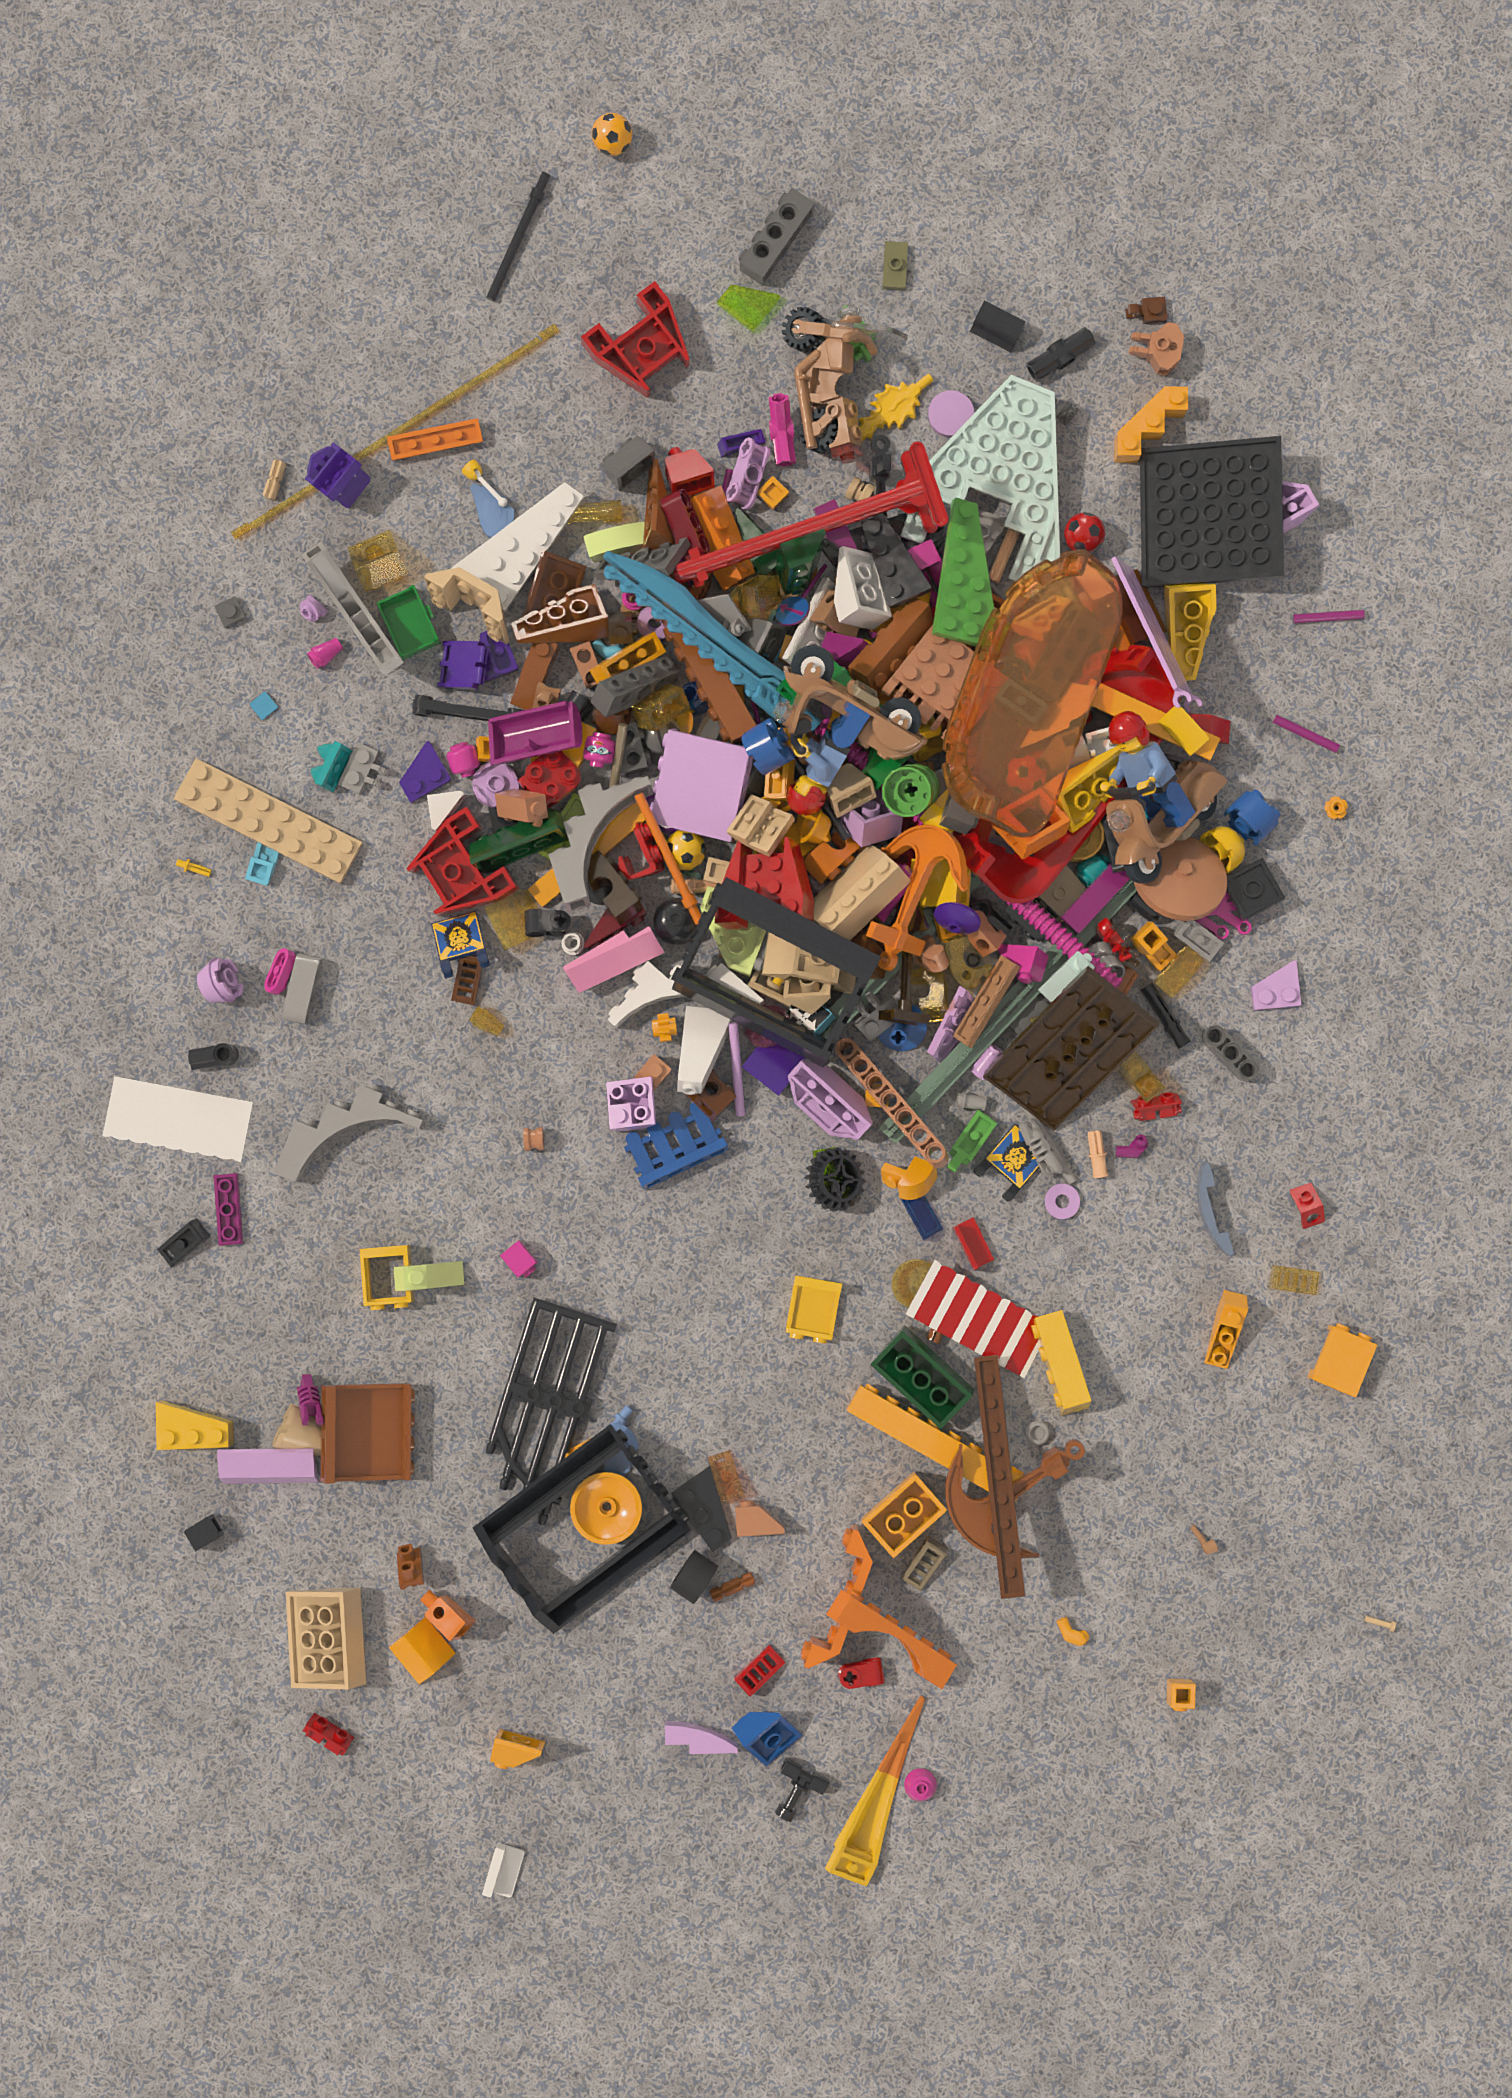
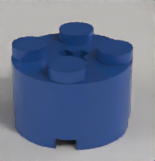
[741,718,795,775]
[1224,789,1281,845]

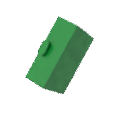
[376,585,441,660]

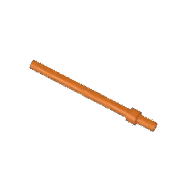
[634,792,701,925]

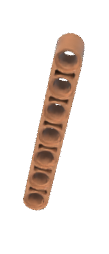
[835,1038,949,1168]

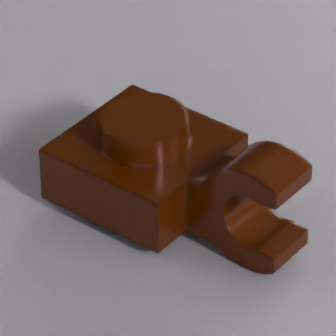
[1125,296,1168,324]

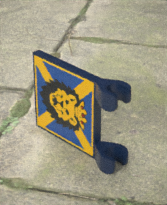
[431,911,490,979]

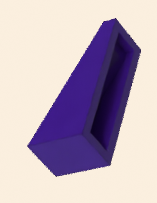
[717,429,766,458]

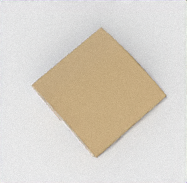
[726,795,795,857]

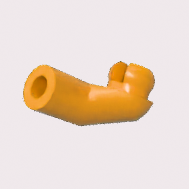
[1056,1617,1089,1646]

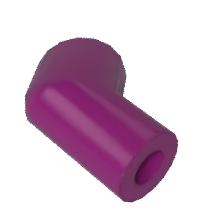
[1115,1134,1148,1158]

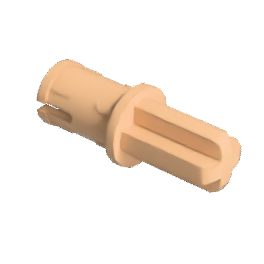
[671,877,717,895]
[1088,1130,1108,1178]

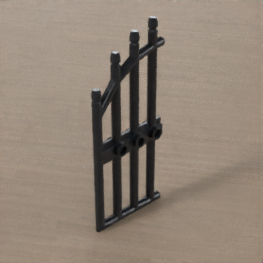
[486,1297,617,1525]

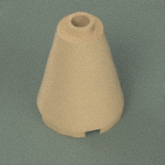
[272,1403,321,1457]

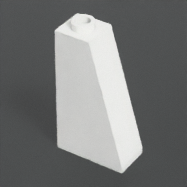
[677,1006,732,1095]

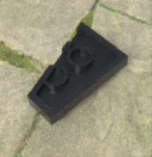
[671,1465,732,1552]

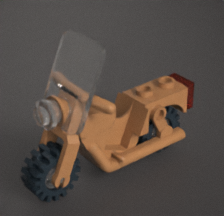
[781,304,908,464]

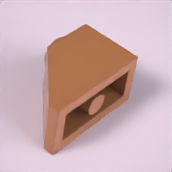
[633,1054,673,1092]
[735,1500,785,1537]

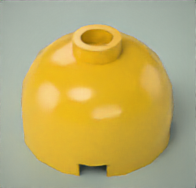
[1199,826,1245,874]

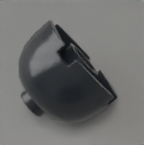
[653,898,698,945]

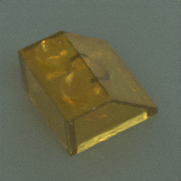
[347,529,408,592]

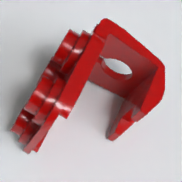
[518,751,581,809]
[618,822,665,880]

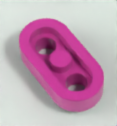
[264,948,296,995]

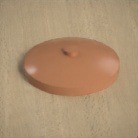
[1134,837,1227,921]

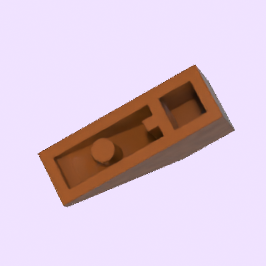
[510,643,560,710]

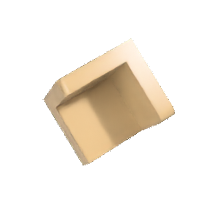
[703,857,730,884]

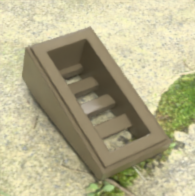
[901,1536,948,1591]

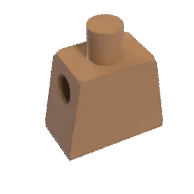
[809,590,859,637]

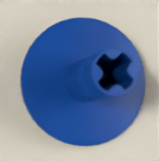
[878,1004,927,1051]

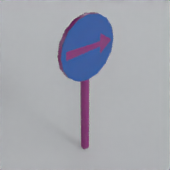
[776,564,827,626]

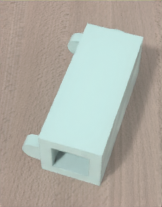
[1038,951,1095,1002]

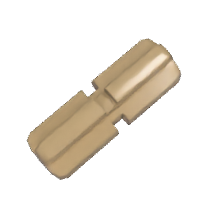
[263,459,286,500]

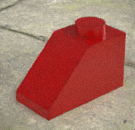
[1187,713,1230,744]

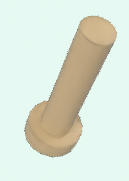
[1364,1616,1396,1632]

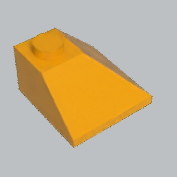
[490,1729,546,1769]

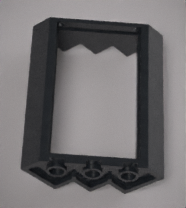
[671,877,881,1067]
[472,1424,691,1634]

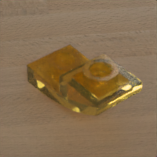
[1154,945,1204,998]

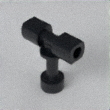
[775,1758,829,1822]

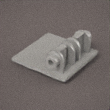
[697,594,752,641]

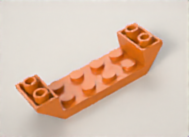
[800,1524,873,1669]

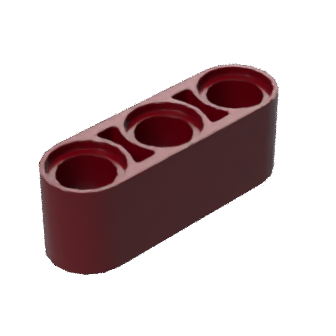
[660,489,710,561]

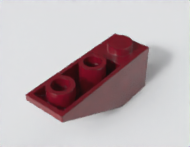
[584,889,647,950]

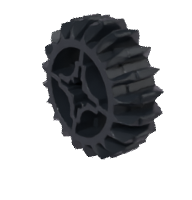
[804,1147,867,1212]

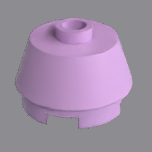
[197,958,243,1003]

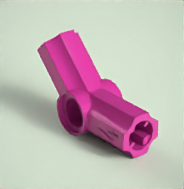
[768,393,796,467]

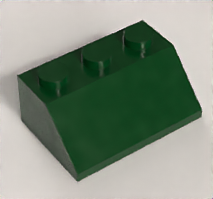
[775,529,826,596]

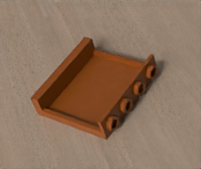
[320,1383,415,1484]

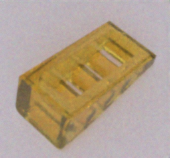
[1269,1265,1319,1295]

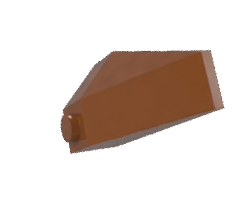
[643,458,676,550]
[511,584,609,643]

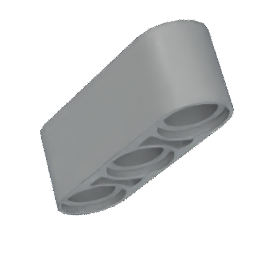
[282,953,322,1025]

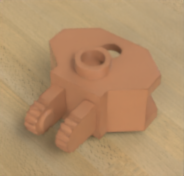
[1129,322,1184,376]

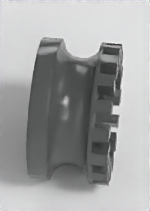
[1056,402,1079,426]

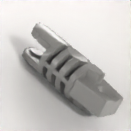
[1019,1118,1063,1178]

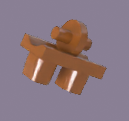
[397,1544,424,1590]

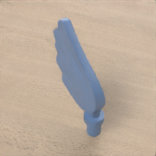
[470,484,514,539]
[604,1405,639,1476]

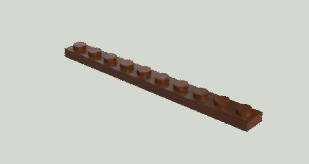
[974,1355,1026,1599]

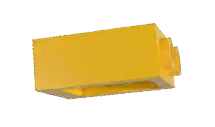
[360,1245,414,1310]

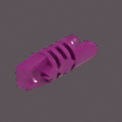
[297,1374,324,1426]

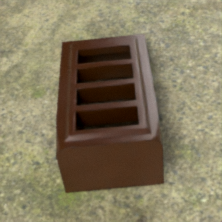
[451,956,483,1006]

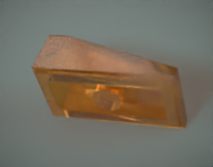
[707,1450,745,1505]

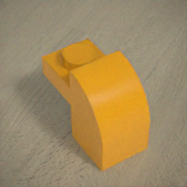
[1130,921,1177,971]
[881,1156,937,1200]

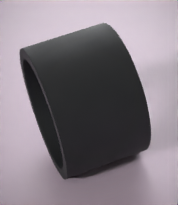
[670,1550,718,1604]

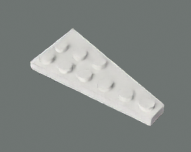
[451,482,585,613]

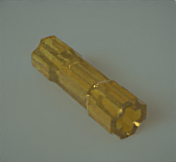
[567,500,622,524]

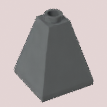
[734,615,791,664]

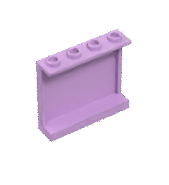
[650,729,753,842]

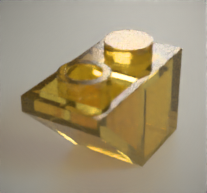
[1116,1051,1165,1103]

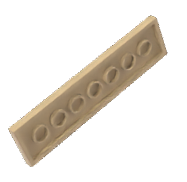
[173,758,363,884]

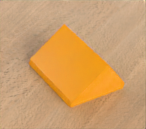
[389,1617,456,1684]

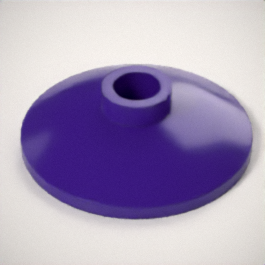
[934,902,981,934]

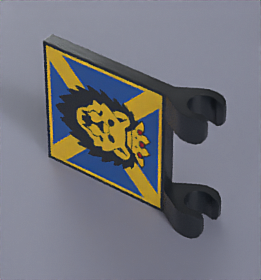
[974,1124,1039,1202]

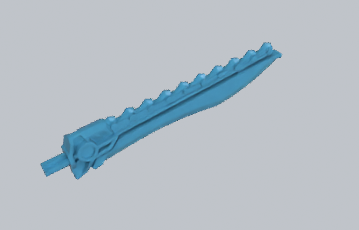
[603,551,821,731]

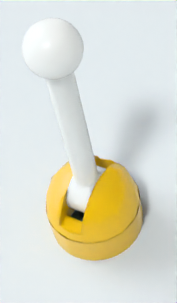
[462,459,508,507]

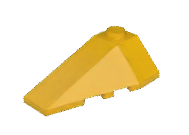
[1042,746,1125,833]

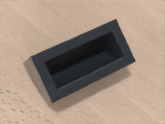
[970,300,1026,353]

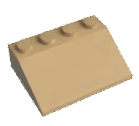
[814,844,911,940]
[286,1588,366,1690]

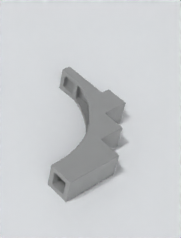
[274,1083,425,1182]

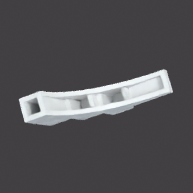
[608,961,765,1028]

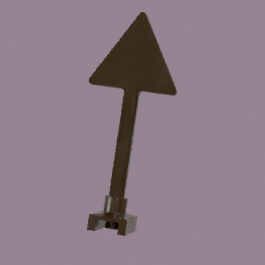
[878,894,930,1026]

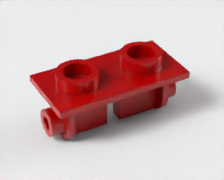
[1131,1092,1182,1121]
[303,1712,355,1756]

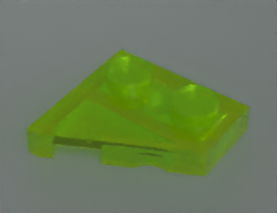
[717,284,781,333]

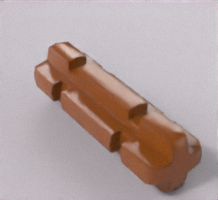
[709,1572,755,1602]

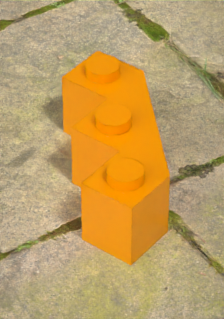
[1114,386,1188,463]

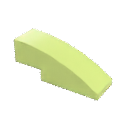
[584,521,645,563]

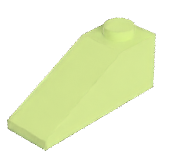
[394,1261,464,1291]

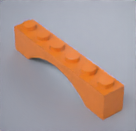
[826,1590,957,1689]

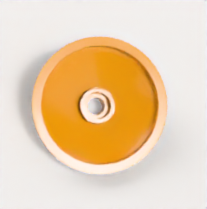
[570,1472,642,1545]

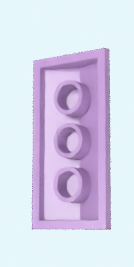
[217,1448,319,1484]

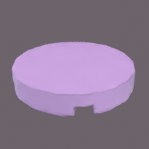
[928,390,974,438]
[472,762,519,808]

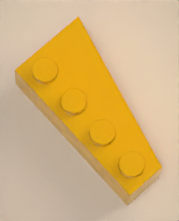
[1031,1310,1091,1416]

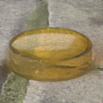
[891,1259,932,1308]

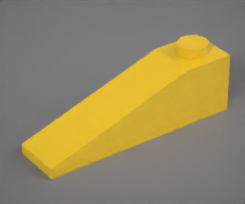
[1164,583,1217,681]

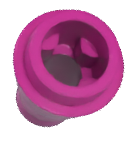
[307,637,343,669]

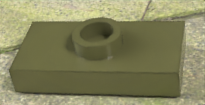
[882,241,908,290]

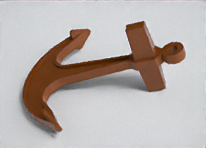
[945,1439,1085,1558]

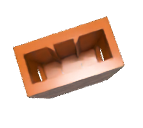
[420,1590,476,1641]

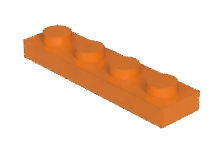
[387,418,483,461]

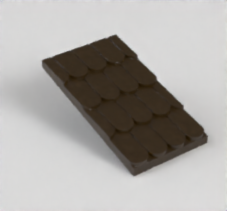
[983,966,1159,1131]

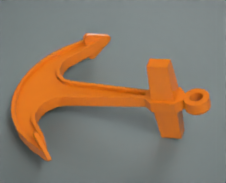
[866,825,970,971]

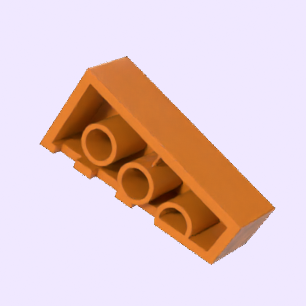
[691,485,755,591]

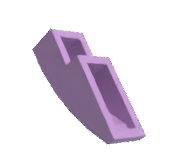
[665,1721,738,1754]

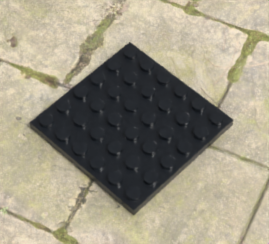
[1140,436,1285,588]

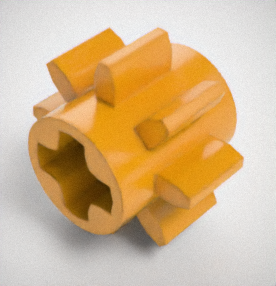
[652,1013,677,1042]

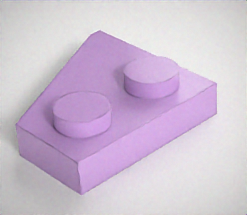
[1251,961,1301,1011]

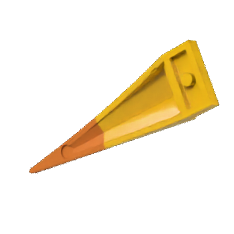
[825,1696,925,1887]

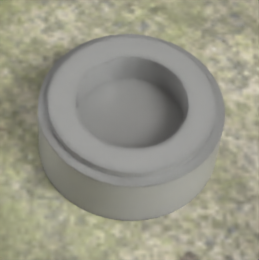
[1025,1420,1050,1445]

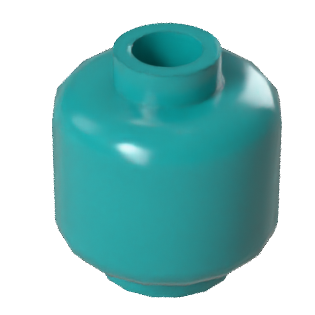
[1076,854,1110,888]

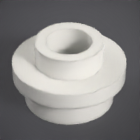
[562,932,585,955]

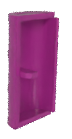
[488,701,582,766]

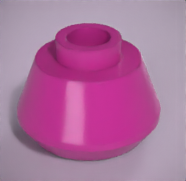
[904,1768,937,1802]

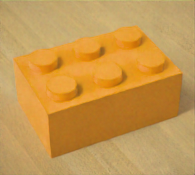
[861,1471,947,1558]

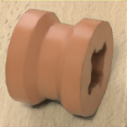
[523,1127,544,1151]

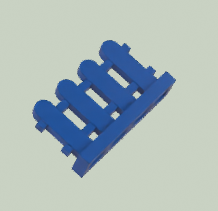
[624,1103,729,1190]

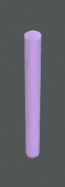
[728,1022,745,1116]

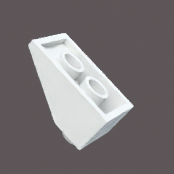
[834,546,892,630]

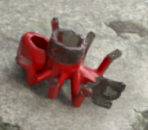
[1096,918,1140,969]

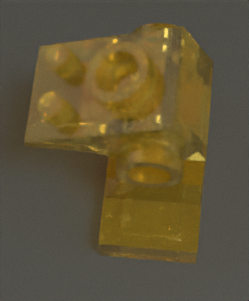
[939,934,992,989]
[911,966,948,1022]

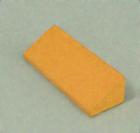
[764,728,796,801]

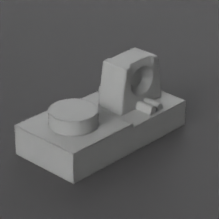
[1173,920,1224,961]

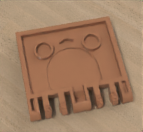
[881,625,1008,749]

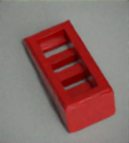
[734,1644,785,1697]

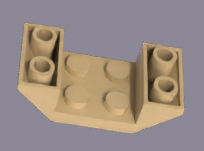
[424,567,510,644]
[762,933,856,994]

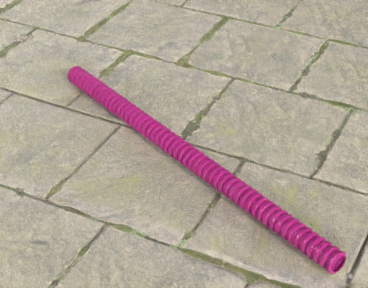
[816,717,1123,988]

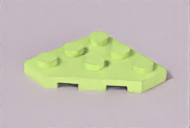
[700,886,767,976]

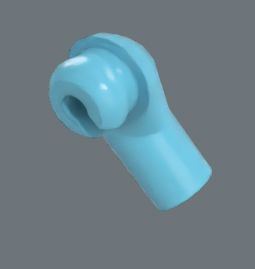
[591,639,625,660]

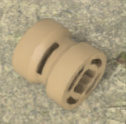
[845,476,875,501]

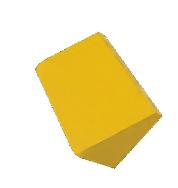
[1158,706,1210,756]

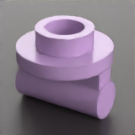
[300,594,328,622]

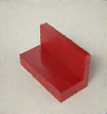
[952,1217,994,1271]

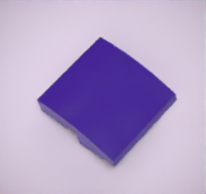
[742,1038,806,1096]

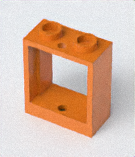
[992,788,1071,859]

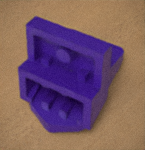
[304,442,371,508]

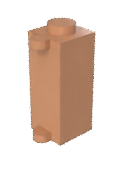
[495,789,548,827]

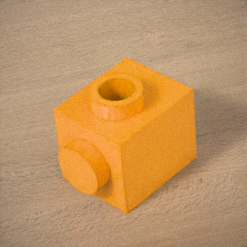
[1166,1678,1196,1711]

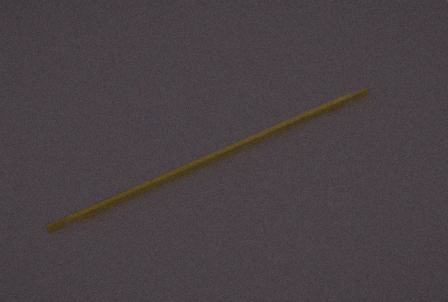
[231,324,559,540]

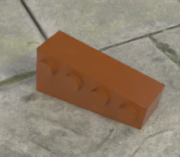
[848,598,934,691]

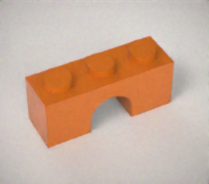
[804,831,867,884]

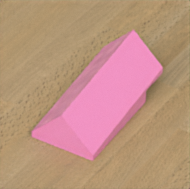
[563,927,665,993]

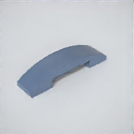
[1197,1163,1234,1256]

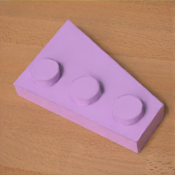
[927,986,975,1063]

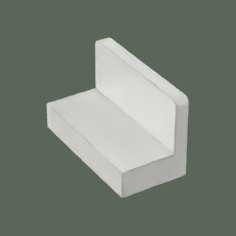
[482,1843,525,1898]

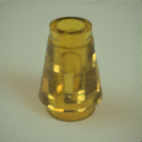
[468,1005,505,1037]

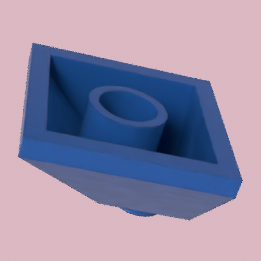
[731,1712,802,1766]

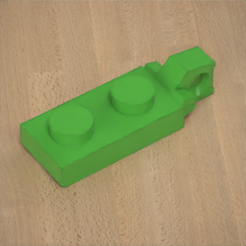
[946,1110,997,1172]

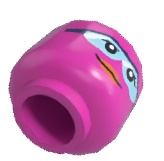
[583,732,616,768]

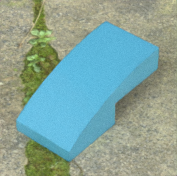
[245,842,279,886]

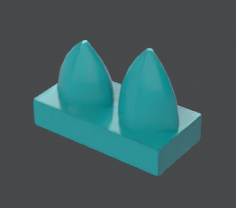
[310,741,353,793]

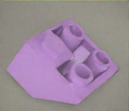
[606,1077,656,1132]

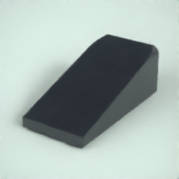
[157,1218,211,1268]

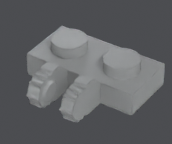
[338,742,390,795]
[855,991,898,1041]

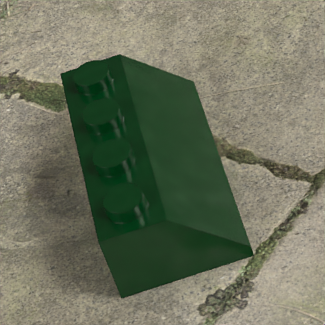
[469,808,569,874]
[870,1325,975,1430]

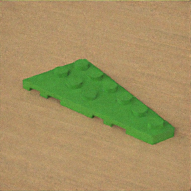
[932,497,1001,652]

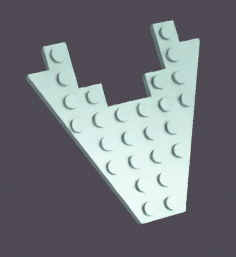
[895,375,1060,587]

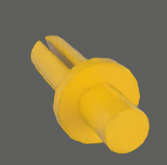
[176,859,211,877]

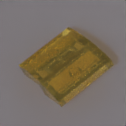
[484,890,537,951]

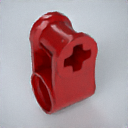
[838,1657,885,1689]

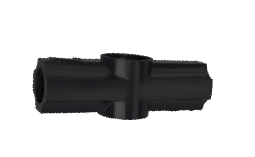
[1026,327,1096,382]

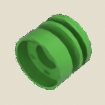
[882,763,940,817]

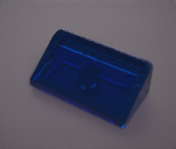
[900,1195,943,1240]

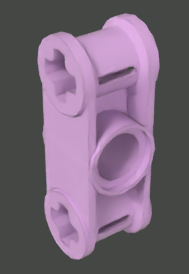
[725,438,770,510]

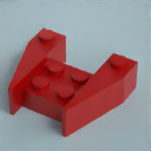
[581,281,690,398]
[406,807,520,916]
[714,837,815,930]

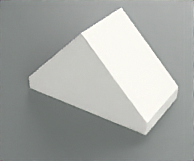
[427,791,466,832]

